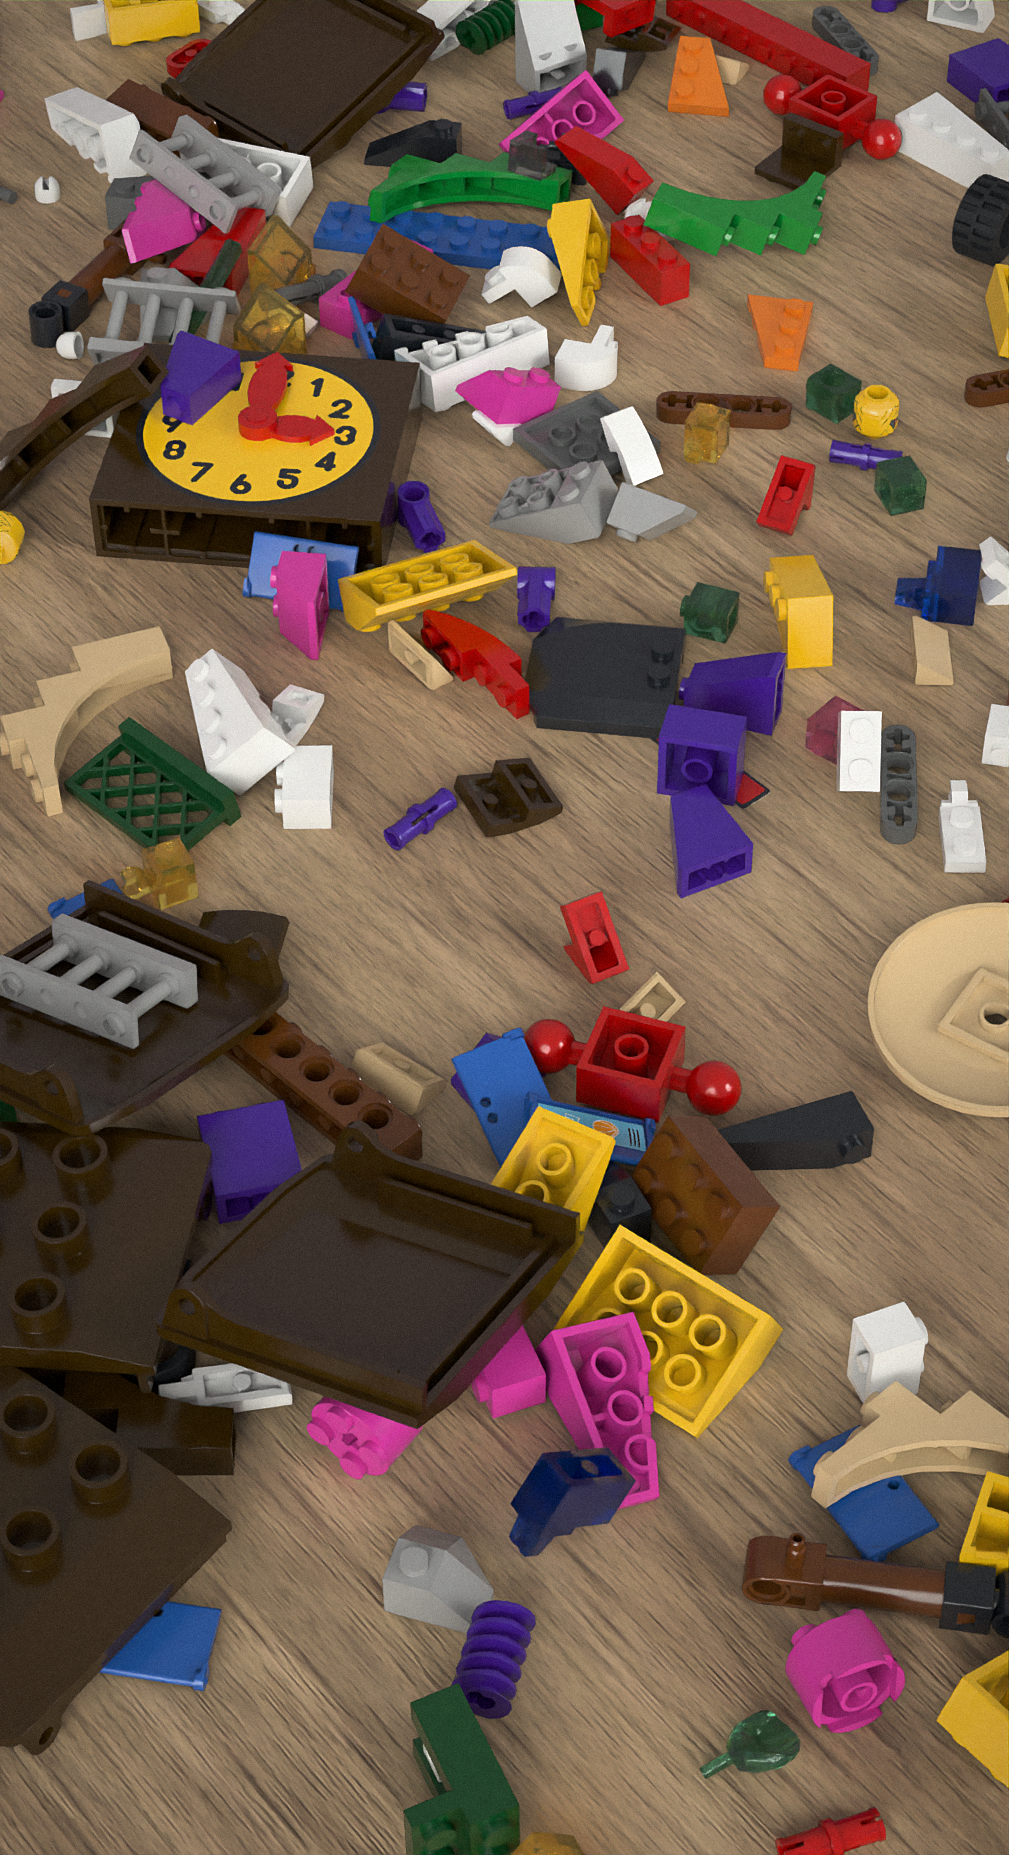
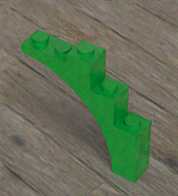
[368,152,572,224]
[644,171,827,256]

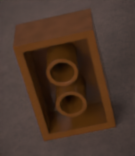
[345,224,470,324]
[631,1116,780,1275]

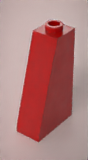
[168,207,267,297]

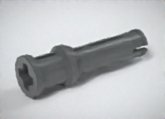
[258,269,348,313]

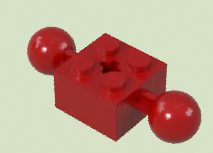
[763,74,902,160]
[524,1006,742,1123]

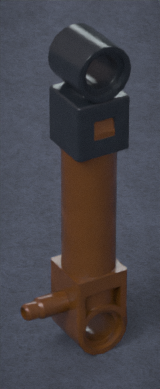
[28,219,167,348]
[741,1533,1009,1638]

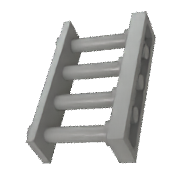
[129,114,282,233]
[87,277,241,366]
[0,913,198,1049]

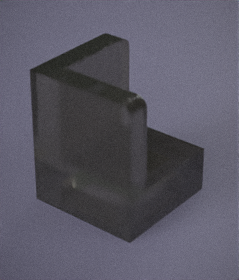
[508,130,556,181]

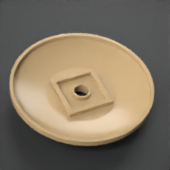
[867,902,1009,1118]

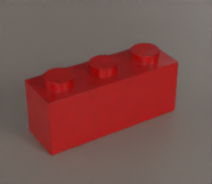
[610,215,690,306]

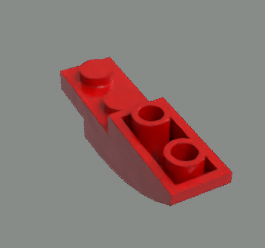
[421,609,529,719]

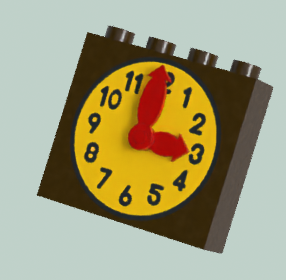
[89,343,422,574]

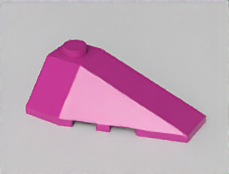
[498,70,624,160]
[122,179,206,263]
[535,1312,659,1511]

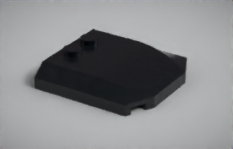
[525,617,687,739]

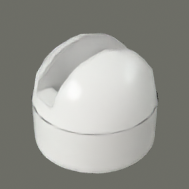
[34,176,61,203]
[56,331,84,359]

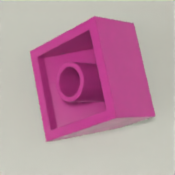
[455,367,561,424]
[270,551,330,660]

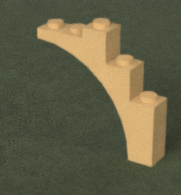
[0,626,173,817]
[811,1381,1009,1509]

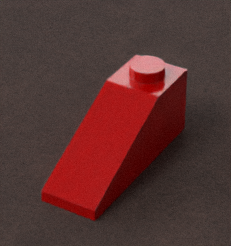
[554,126,654,216]

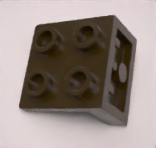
[755,113,844,190]

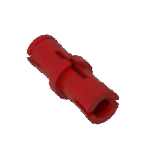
[775,1807,886,1855]

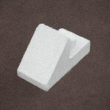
[979,536,1009,605]

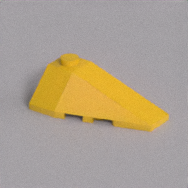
[547,198,610,326]

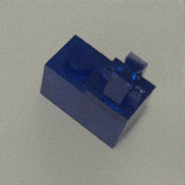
[895,546,982,626]
[509,1447,636,1557]

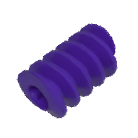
[451,1600,536,1719]

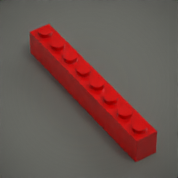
[666,0,871,91]

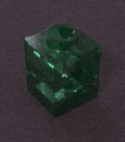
[805,363,862,424]
[874,455,927,516]
[679,582,740,644]

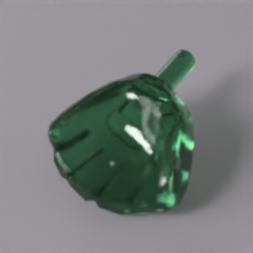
[700,1710,800,1779]

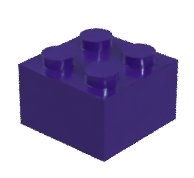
[657,704,747,806]

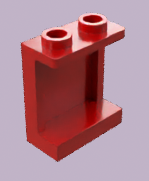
[574,0,656,38]

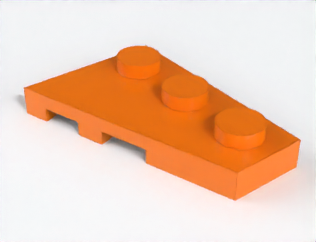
[668,36,729,117]
[747,294,814,372]

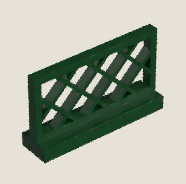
[63,717,241,867]

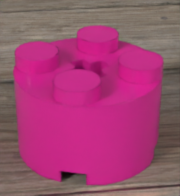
[307,1396,422,1480]
[785,1609,905,1733]

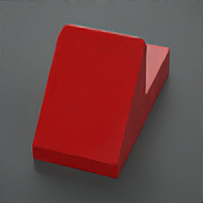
[756,455,816,536]
[560,891,629,984]

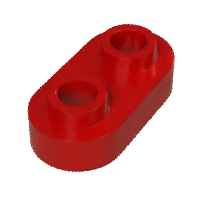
[166,39,212,79]

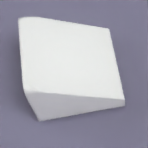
[472,410,522,447]

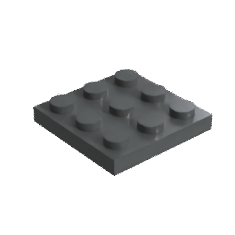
[513,391,661,476]

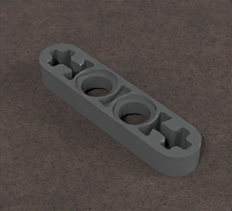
[812,6,879,77]
[880,725,918,845]

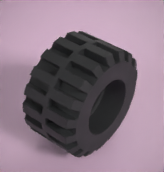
[952,174,1009,266]

